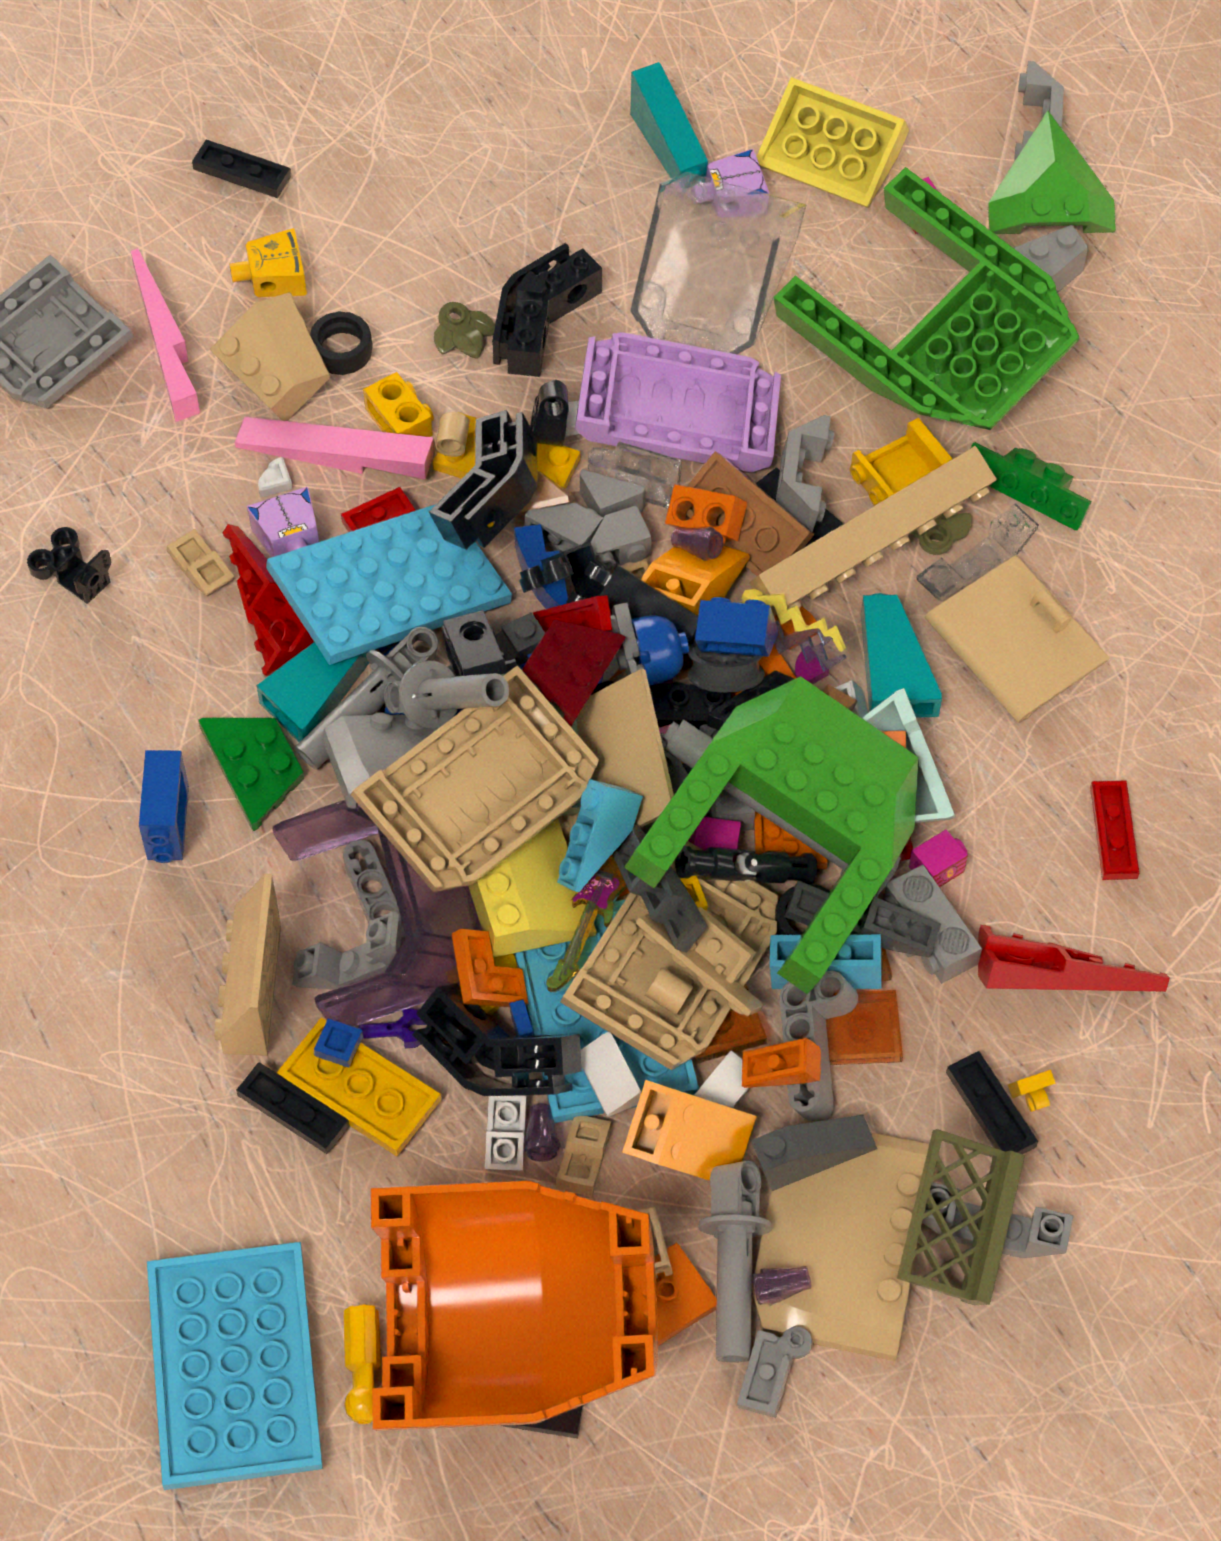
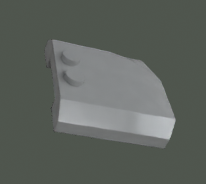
[0,255,134,408]
[323,713,440,809]

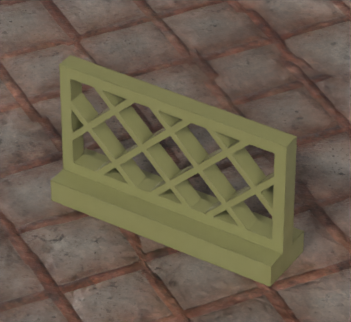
[897,1129,1025,1306]

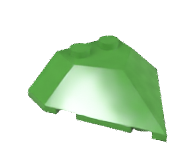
[988,110,1116,234]

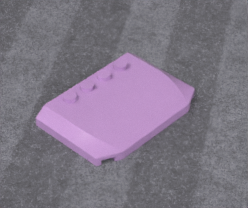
[575,332,781,472]

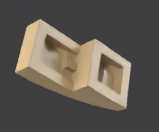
[167,529,234,596]
[556,1116,611,1197]

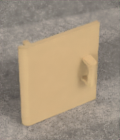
[924,555,1110,723]
[567,669,674,831]

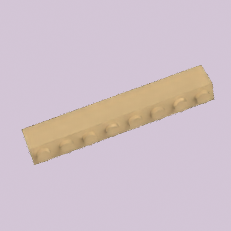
[749,446,997,616]

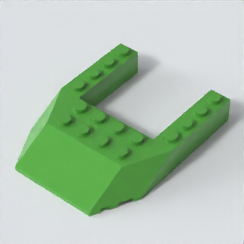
[773,167,1079,430]
[624,676,918,994]

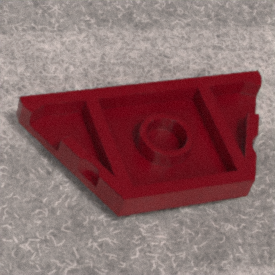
[522,620,626,727]

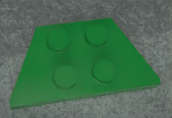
[198,718,304,831]

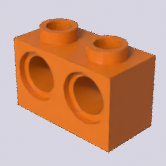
[665,484,747,545]

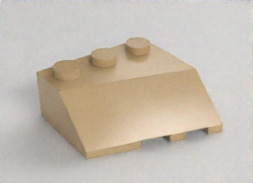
[209,292,331,421]

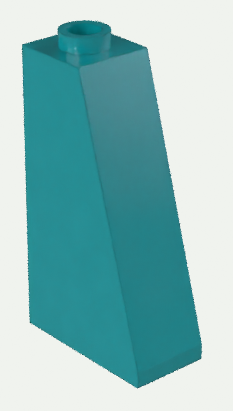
[630,62,708,192]
[860,593,942,718]
[256,642,376,742]

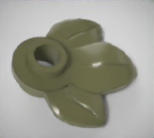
[434,302,495,359]
[911,513,972,555]

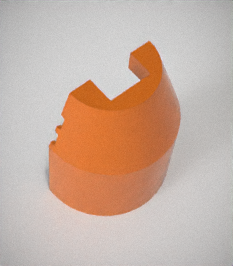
[371,1181,658,1431]

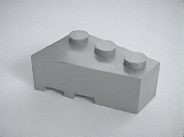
[1014,225,1088,293]

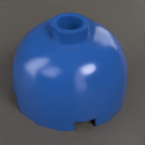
[631,615,689,686]

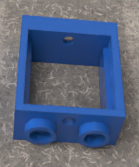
[139,750,189,863]

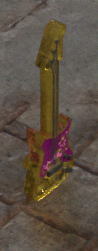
[546,856,627,992]

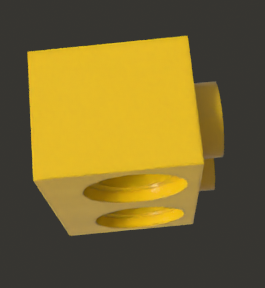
[363,372,434,437]

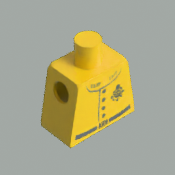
[229,228,307,297]

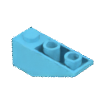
[557,779,643,892]

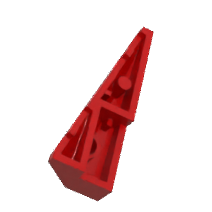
[222,524,314,676]
[978,925,1170,992]

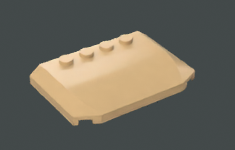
[351,666,599,892]
[560,841,778,1070]
[751,1119,929,1361]

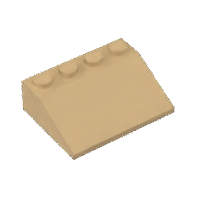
[214,873,281,1056]

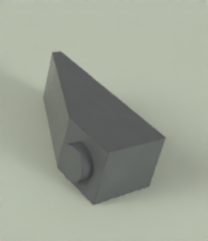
[751,1115,877,1191]

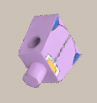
[692,149,770,217]
[247,487,319,557]

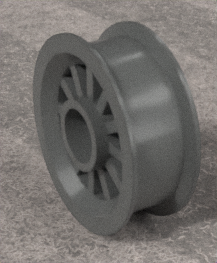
[688,641,765,693]

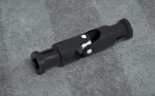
[675,846,817,884]

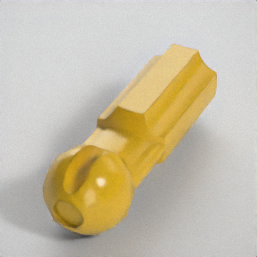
[344,1304,381,1424]

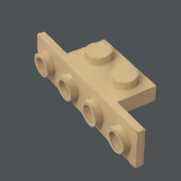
[635,907,765,1017]

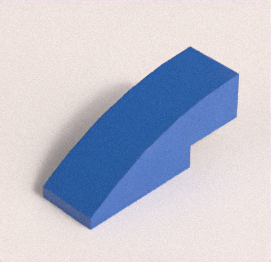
[514,524,568,609]

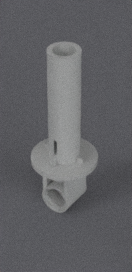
[294,627,438,770]
[384,661,509,728]
[699,1160,772,1363]

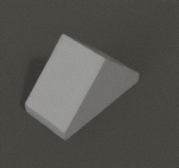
[580,469,645,518]

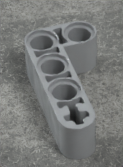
[780,971,858,1121]

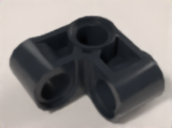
[530,380,569,447]

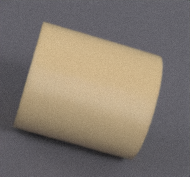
[436,412,470,457]
[644,967,693,1015]

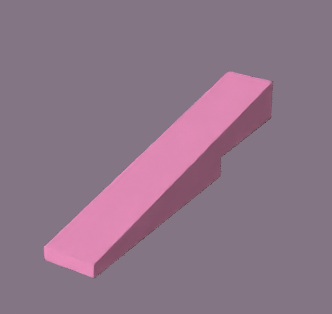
[131,249,200,422]
[235,417,434,479]

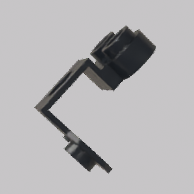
[27,527,112,604]
[519,542,605,598]

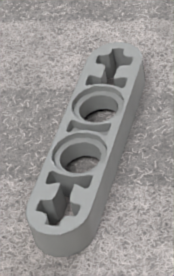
[343,840,414,965]

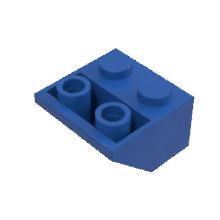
[695,597,778,657]

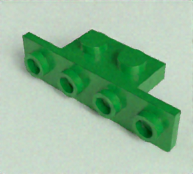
[970,442,1092,531]

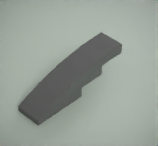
[612,823,708,953]
[784,881,941,958]

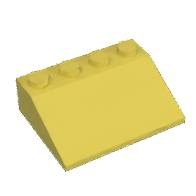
[756,77,909,208]
[468,818,597,958]

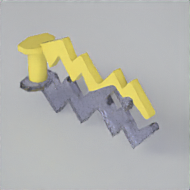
[741,589,846,672]

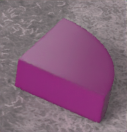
[795,645,829,684]

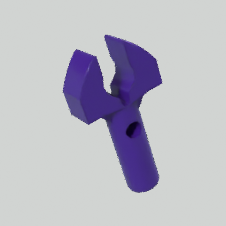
[358,1008,426,1049]

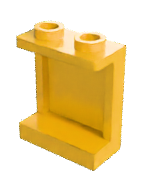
[850,417,952,506]

